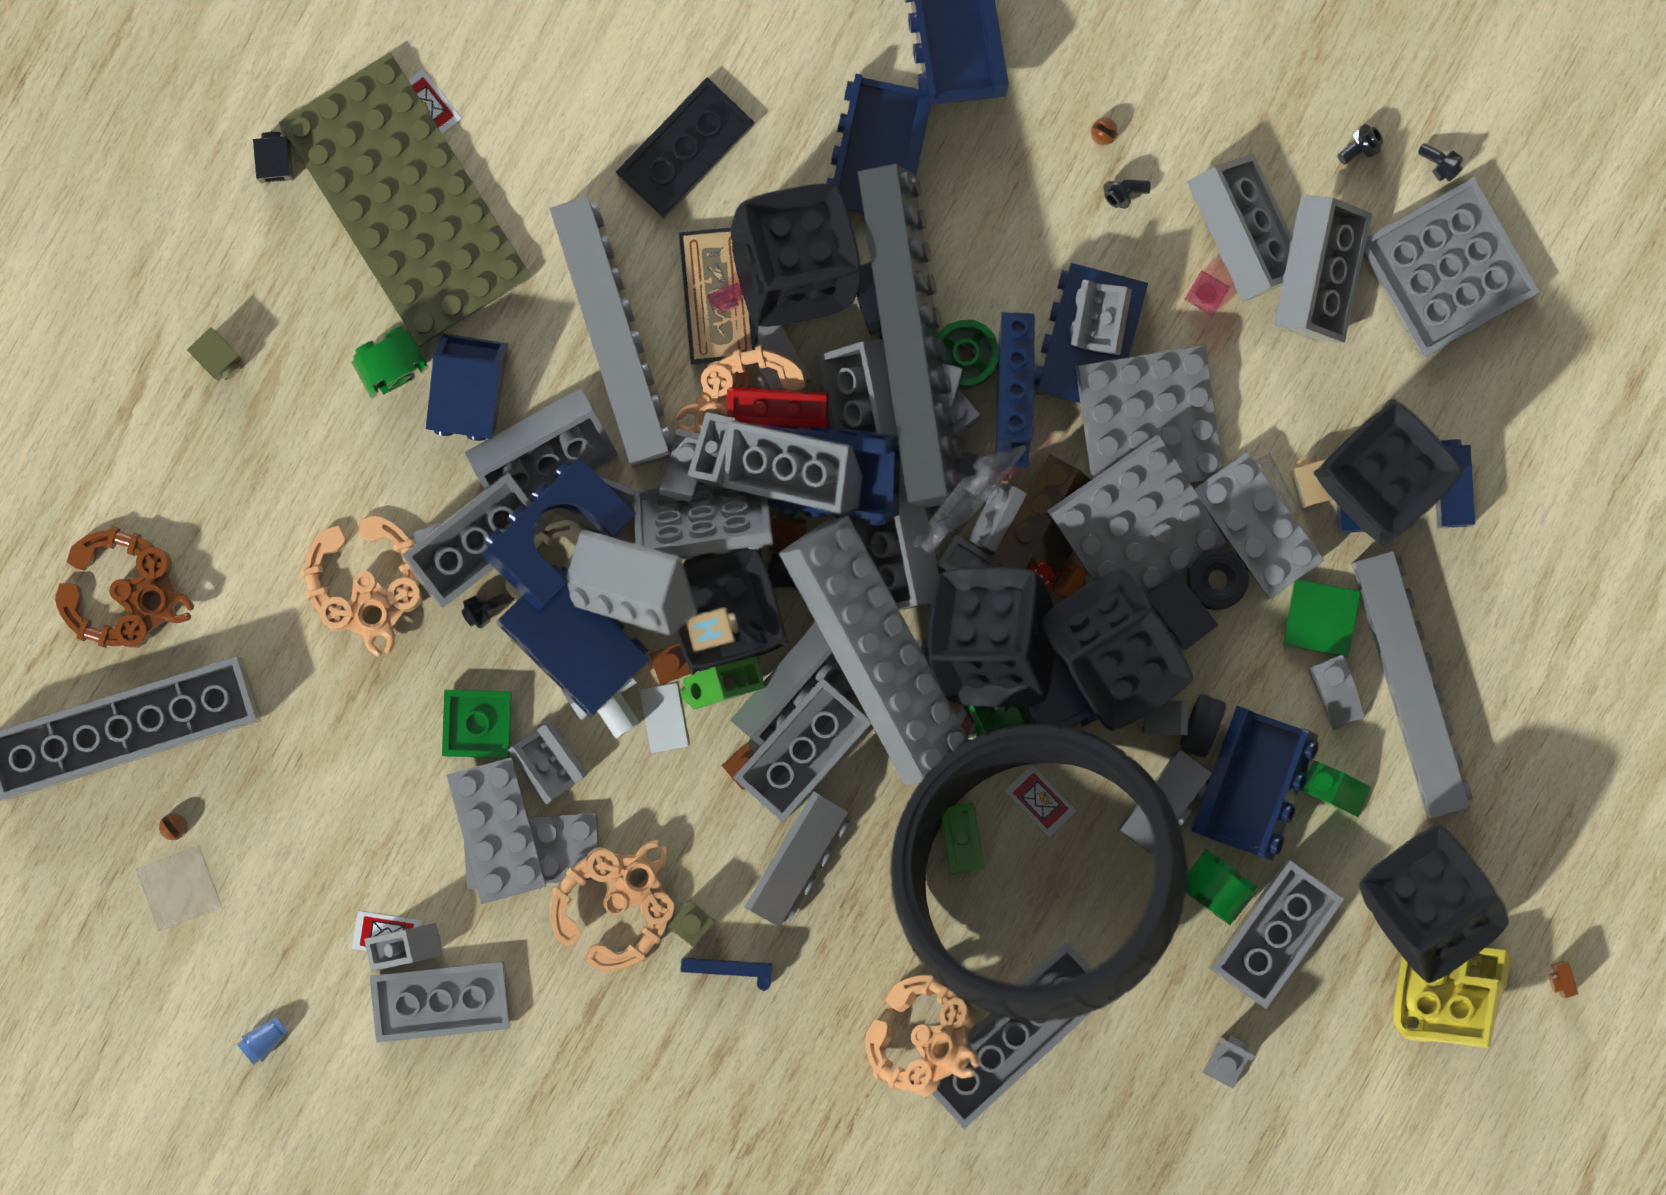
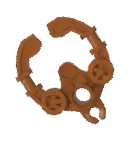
[55,526,194,648]

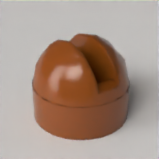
[1091,118,1118,146]
[159,814,187,840]

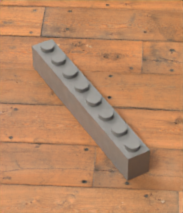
[1351,551,1473,819]

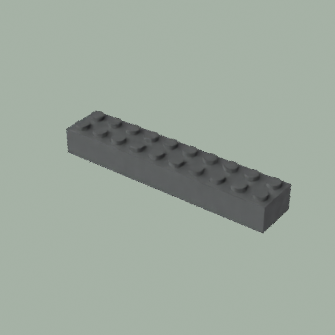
[858,164,967,508]

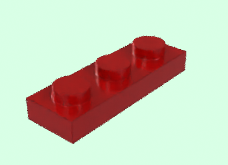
[727,387,829,428]

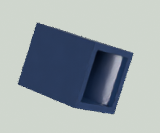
[426,333,509,441]

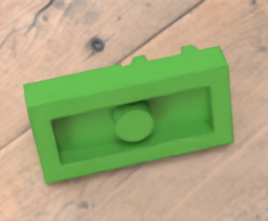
[942,802,985,875]

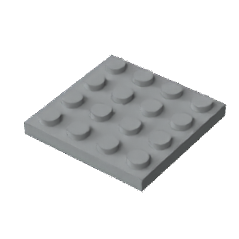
[1364,177,1540,358]
[1075,345,1223,483]
[1048,435,1227,596]
[634,483,773,559]

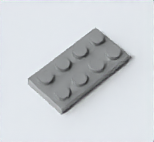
[1194,451,1324,599]
[447,757,547,904]
[464,813,599,889]
[370,961,510,1043]

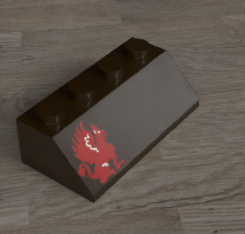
[988,454,1091,594]

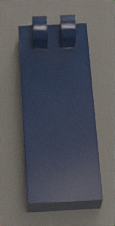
[680,958,772,991]

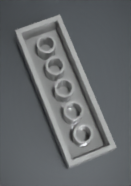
[932,941,1092,1129]

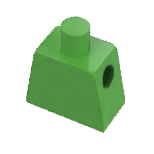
[681,656,765,710]

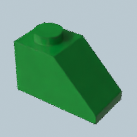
[1298,760,1371,817]

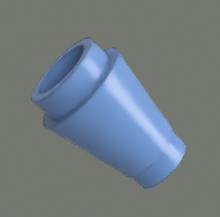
[237,1017,288,1065]

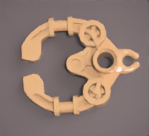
[675,345,807,433]
[300,515,422,657]
[550,840,674,971]
[865,974,980,1097]

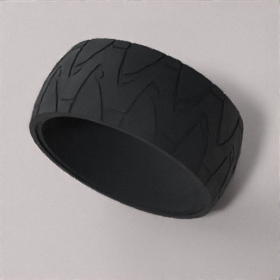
[890,724,1187,1021]

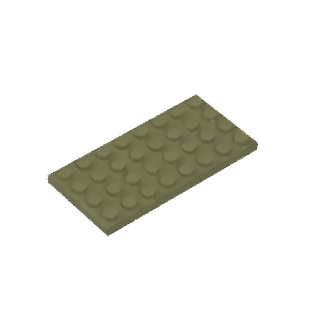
[279,53,532,347]

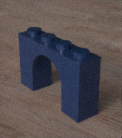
[1336,439,1475,533]
[481,457,636,611]

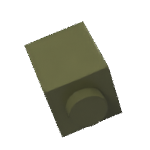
[187,327,242,382]
[668,900,716,948]

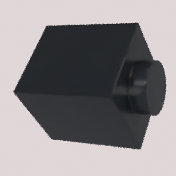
[253,132,293,183]

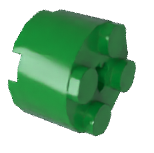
[939,319,999,389]
[351,326,429,398]
[1186,849,1258,925]

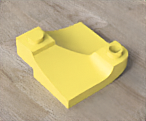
[1394,948,1511,1048]

